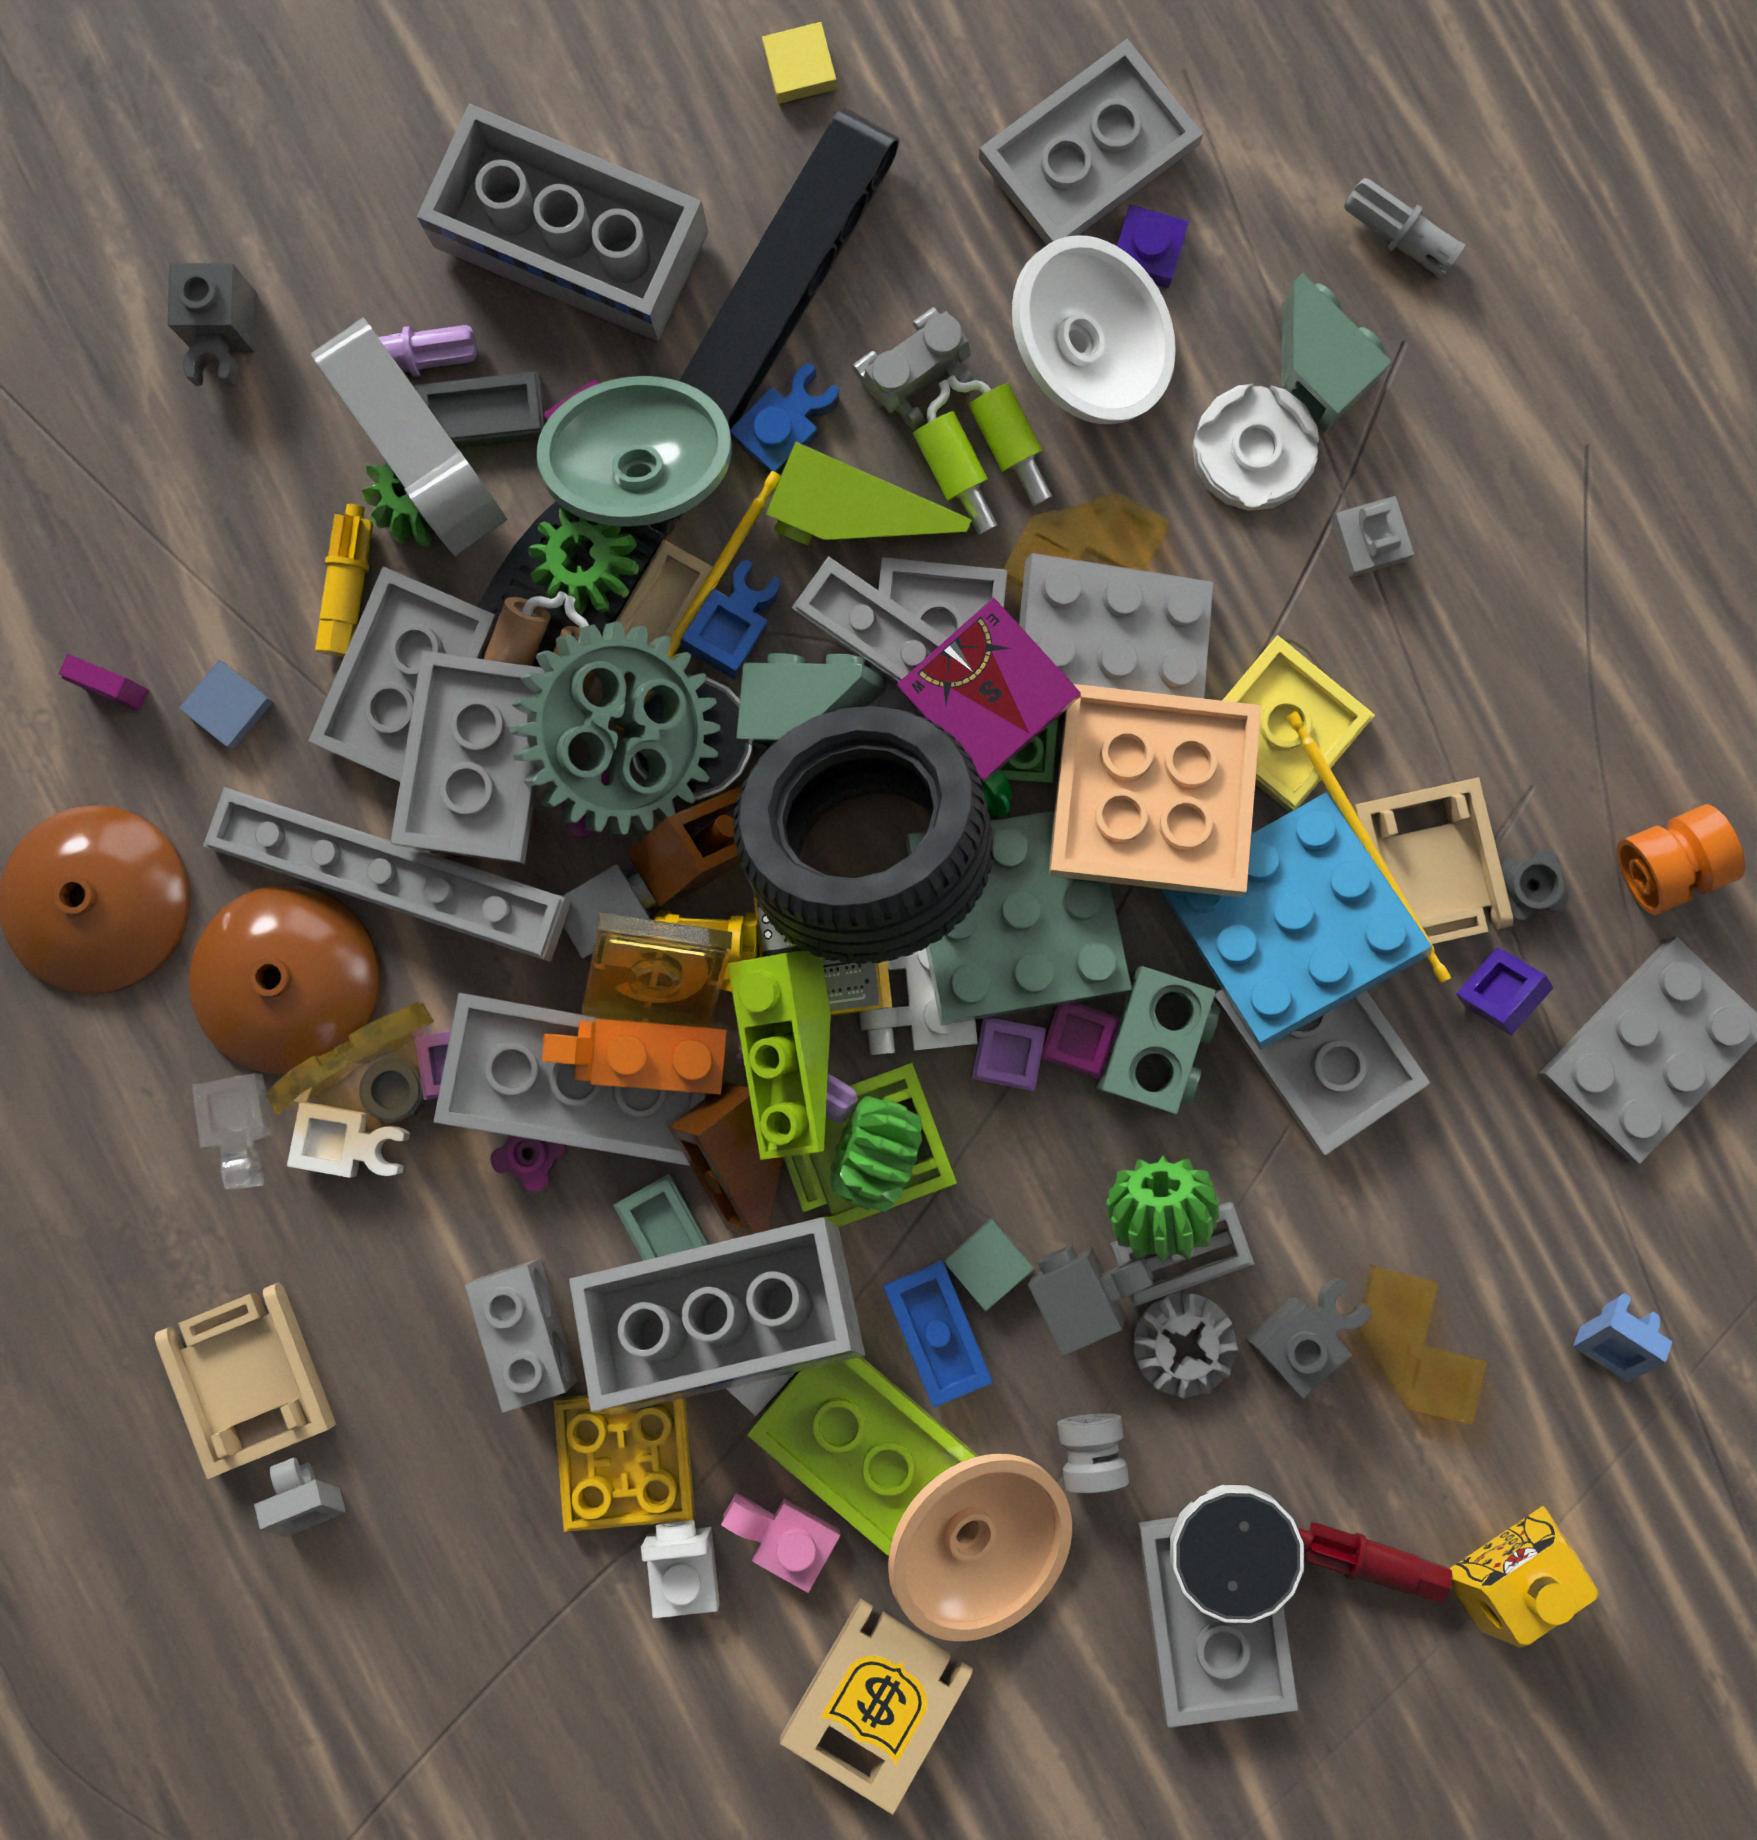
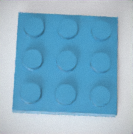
[1161,792,1432,1050]

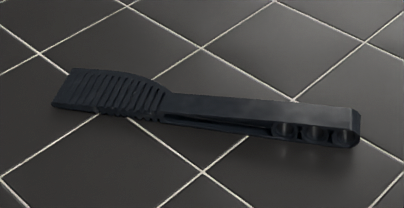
[477,107,900,668]

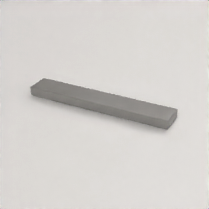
[203,787,572,962]

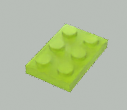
[747,1357,979,1556]

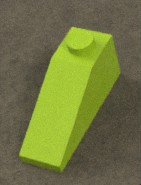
[766,442,972,545]

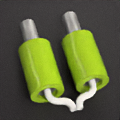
[913,375,1052,535]

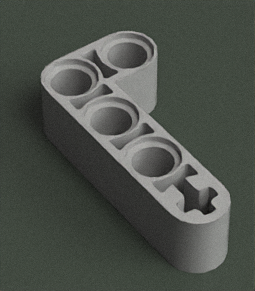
[310,317,508,556]

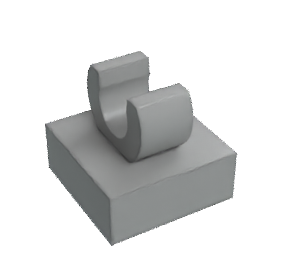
[1331,496,1414,578]
[254,1457,346,1537]

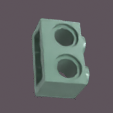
[1096,966,1220,1114]

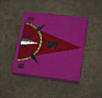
[896,597,1081,783]

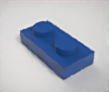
[883,1259,993,1408]

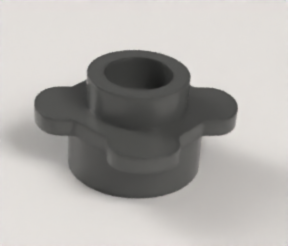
[1500,850,1569,920]

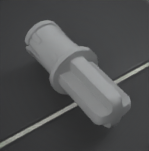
[1344,178,1466,279]

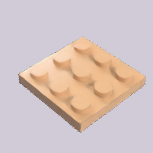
[1048,684,1261,898]

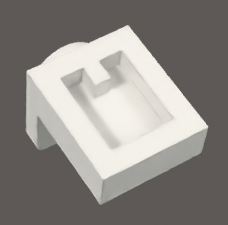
[641,1520,720,1618]

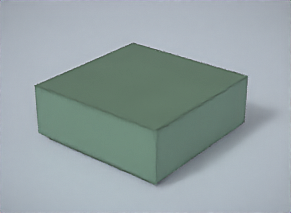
[943,1218,1034,1311]

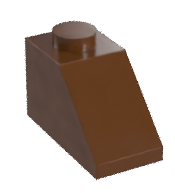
[627,786,742,907]
[668,1082,784,1236]

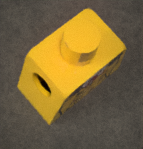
[1450,1506,1600,1648]

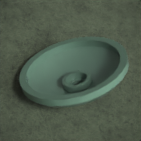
[537,376,732,527]

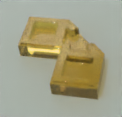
[1003,492,1172,588]
[265,1002,434,1115]
[1357,1264,1487,1425]

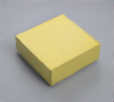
[762,22,837,104]

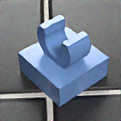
[1573,1293,1673,1383]

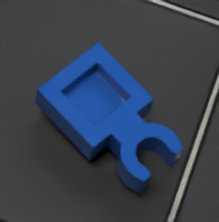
[730,363,840,475]
[680,559,780,679]

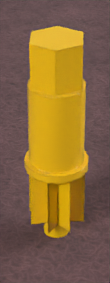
[315,504,374,657]

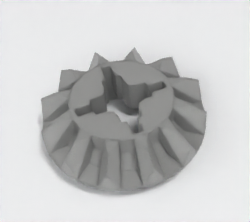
[1133,1293,1238,1399]

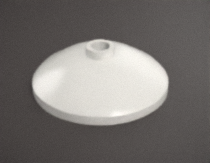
[1012,235,1175,424]

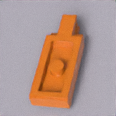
[541,1018,727,1094]

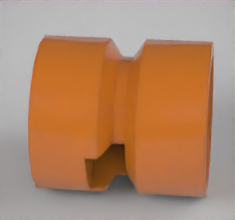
[1617,804,1745,915]

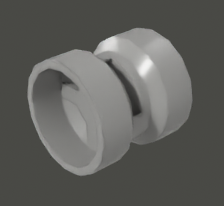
[1057,1413,1129,1493]

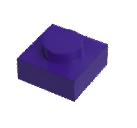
[1117,204,1189,288]
[1456,947,1554,1036]

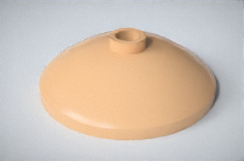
[888,1454,1072,1641]

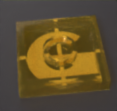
[581,912,732,1027]

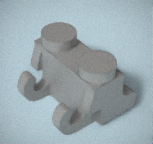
[852,307,974,431]

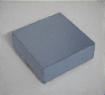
[179,660,273,750]

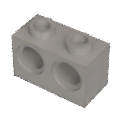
[464,1258,578,1413]

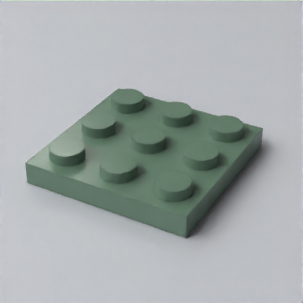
[905,811,1132,1025]

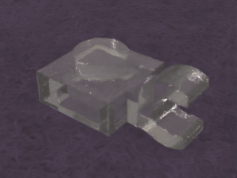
[192,1073,272,1190]

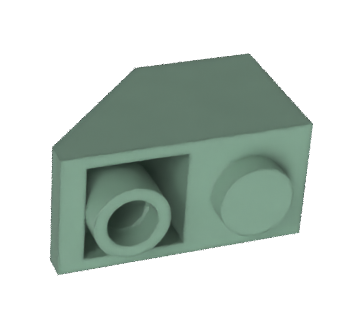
[1281,273,1392,433]
[737,653,885,750]

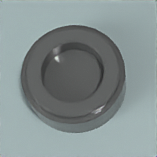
[359,1058,426,1122]

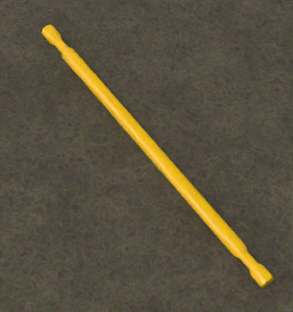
[616,471,781,732]
[1286,711,1451,983]

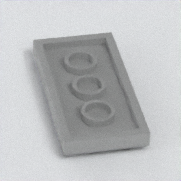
[434,993,706,1166]

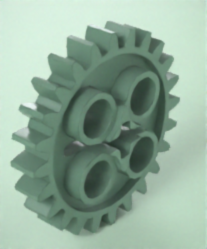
[509,622,720,834]

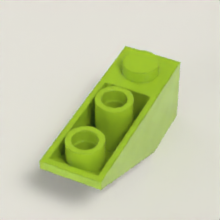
[727,951,831,1160]

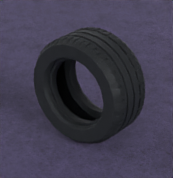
[733,706,994,964]

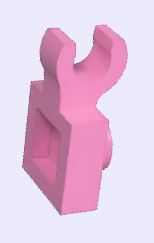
[721,1492,840,1593]

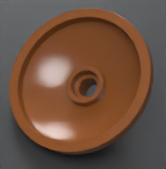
[0,806,191,994]
[189,885,381,1074]

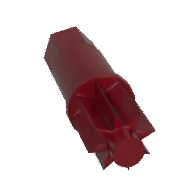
[1297,1522,1452,1603]

